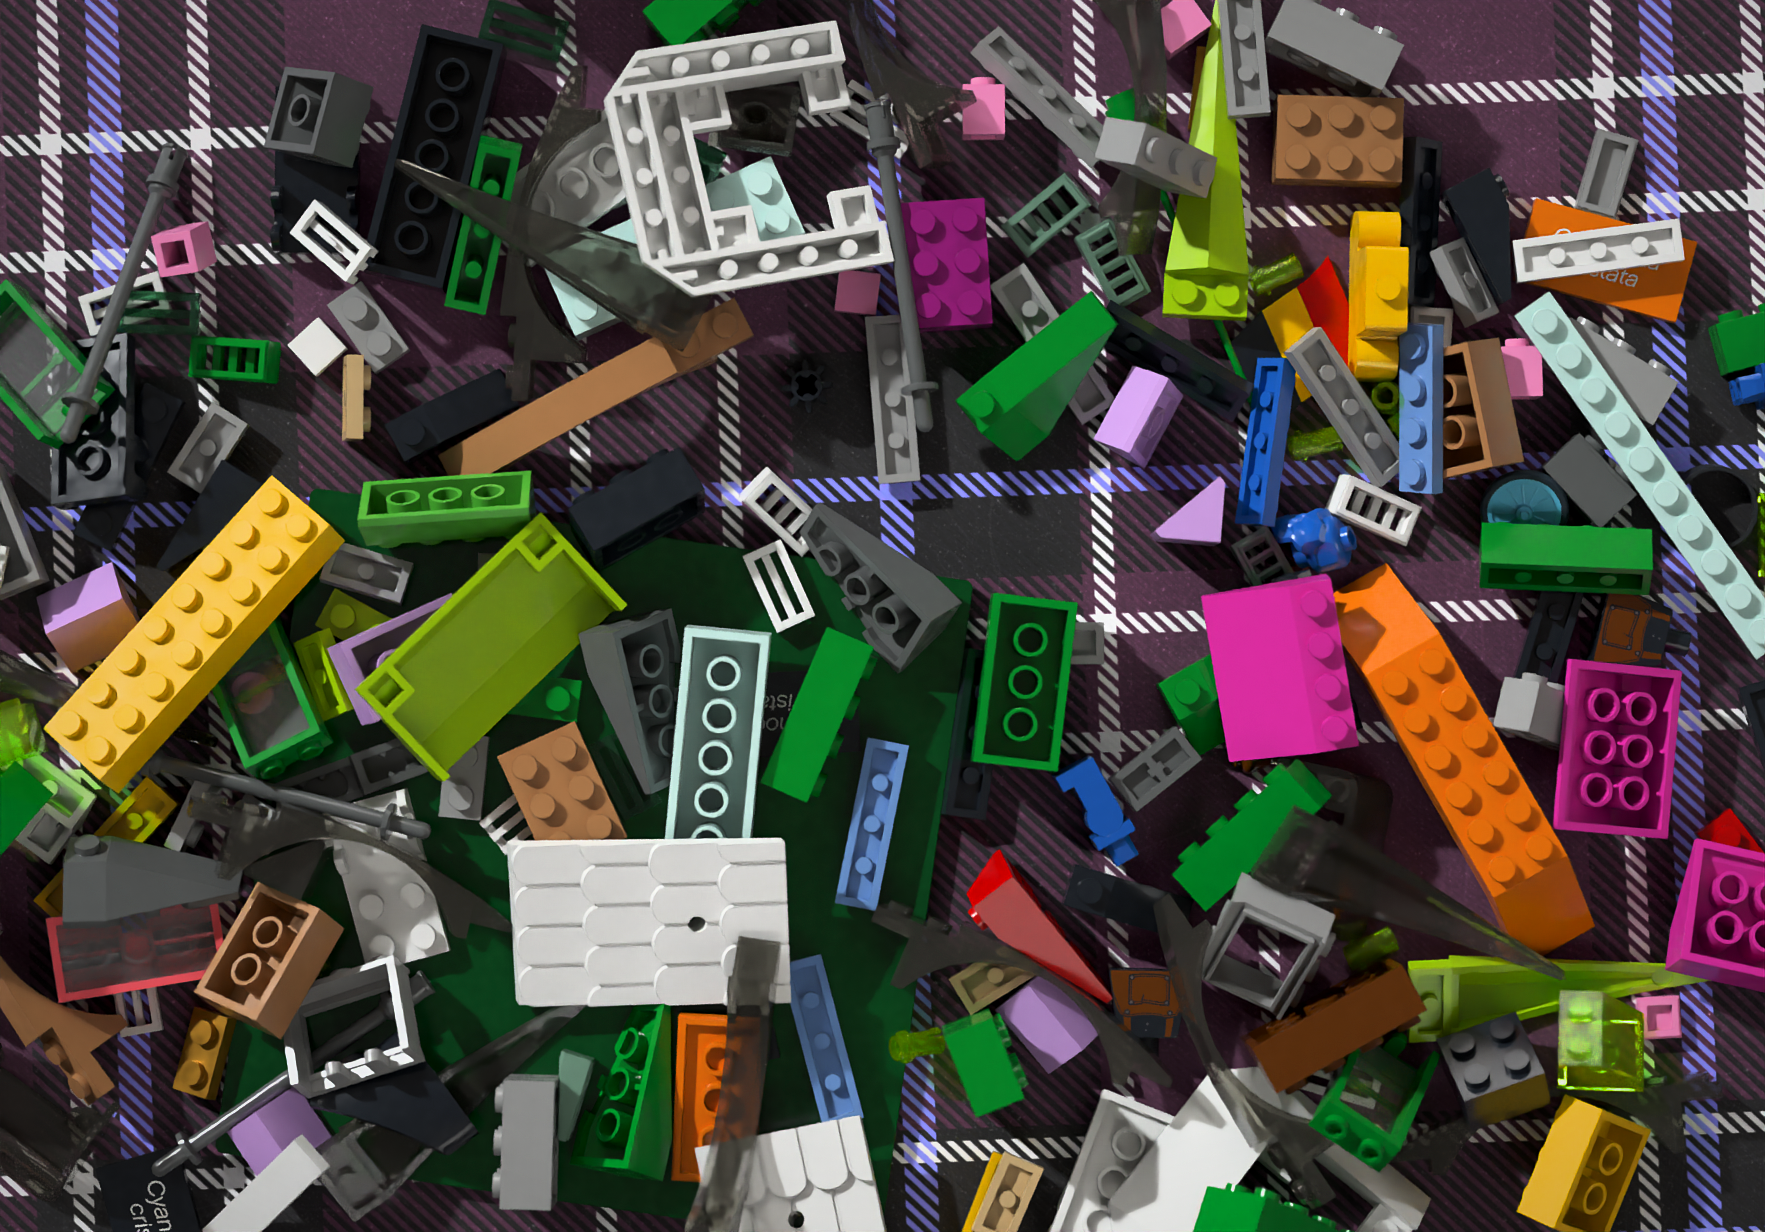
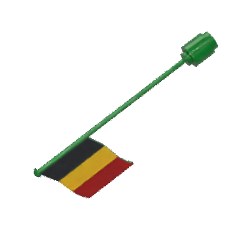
[1105,88,1349,414]

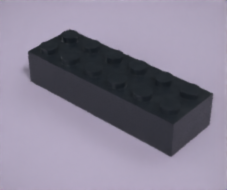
[363,24,508,294]

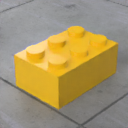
[1517,1094,1651,1232]

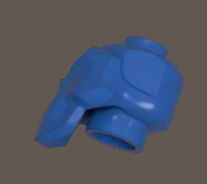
[1270,508,1357,574]

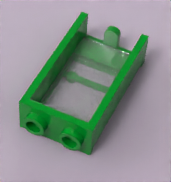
[0,279,116,449]
[212,615,334,780]
[1308,1032,1441,1173]

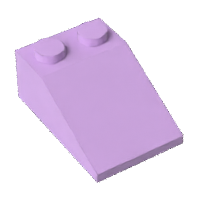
[327,593,453,725]

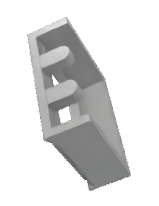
[1189,872,1336,1020]
[283,955,425,1099]

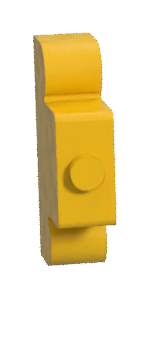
[1348,211,1409,382]

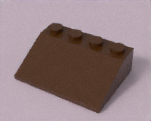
[1240,956,1427,1095]

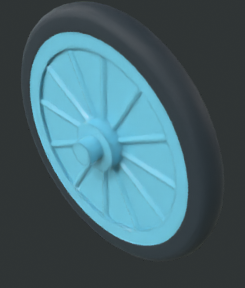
[1480,470,1569,526]

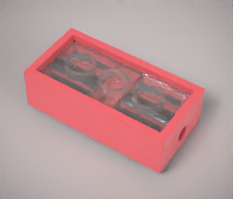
[46,903,224,1003]

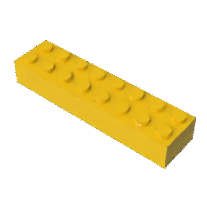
[43,475,345,793]

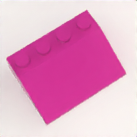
[1201,574,1359,762]
[1553,659,1682,839]
[1665,838,1765,993]

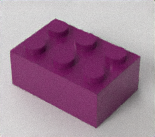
[901,198,993,333]

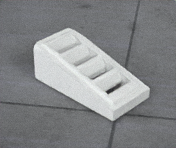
[739,467,813,557]
[1325,475,1422,546]

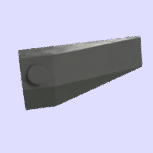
[799,502,962,673]
[578,608,681,794]
[63,834,244,929]

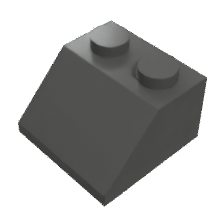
[264,67,374,168]

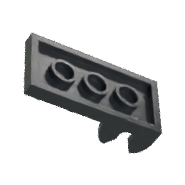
[270,86,361,255]
[51,333,149,511]

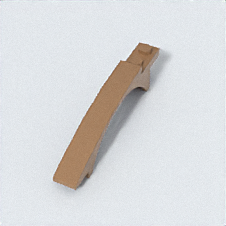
[438,298,754,476]
[0,956,128,1106]

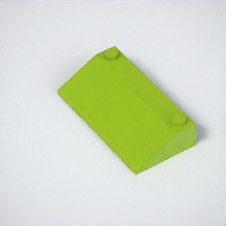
[355,512,627,782]

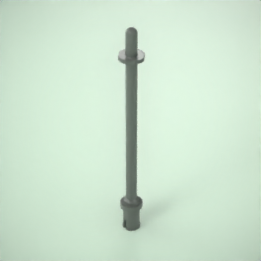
[864,101,939,432]
[60,143,188,443]
[140,747,431,841]
[152,971,436,1177]

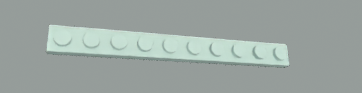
[1514,291,1765,660]

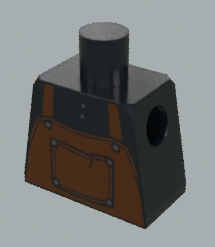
[1586,593,1691,668]
[1107,967,1190,1063]

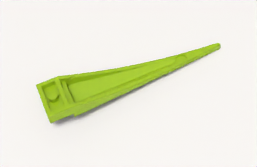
[1162,0,1249,321]
[1407,955,1711,1043]

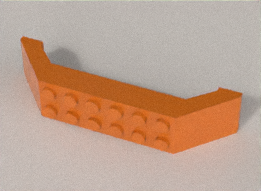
[1333,563,1595,958]

